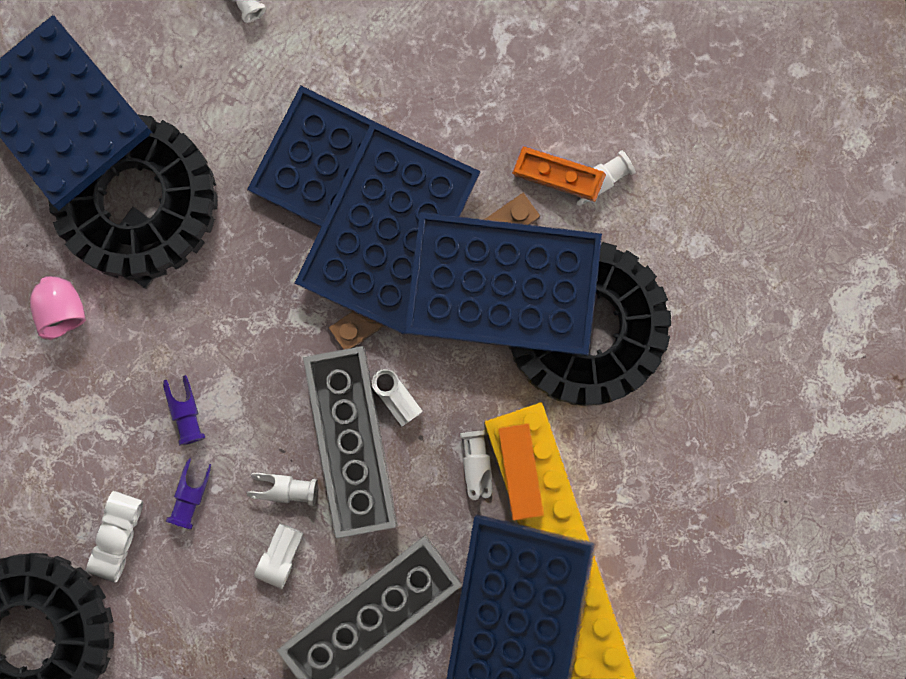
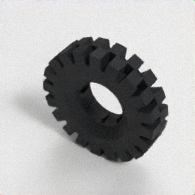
[48,114,218,280]
[509,242,672,406]
[0,553,114,679]

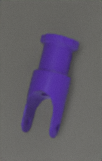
[163,375,205,446]
[166,458,211,530]

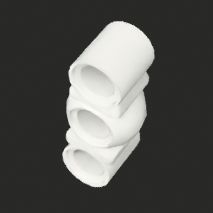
[86,491,143,583]

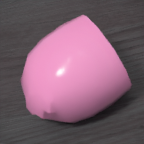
[30,276,86,340]

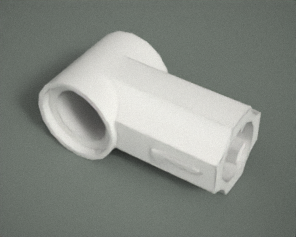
[372,369,423,426]
[254,523,304,589]

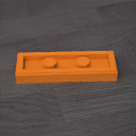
[512,146,606,202]
[498,423,544,520]

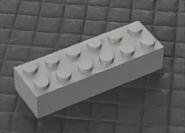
[303,346,398,538]
[277,534,462,679]

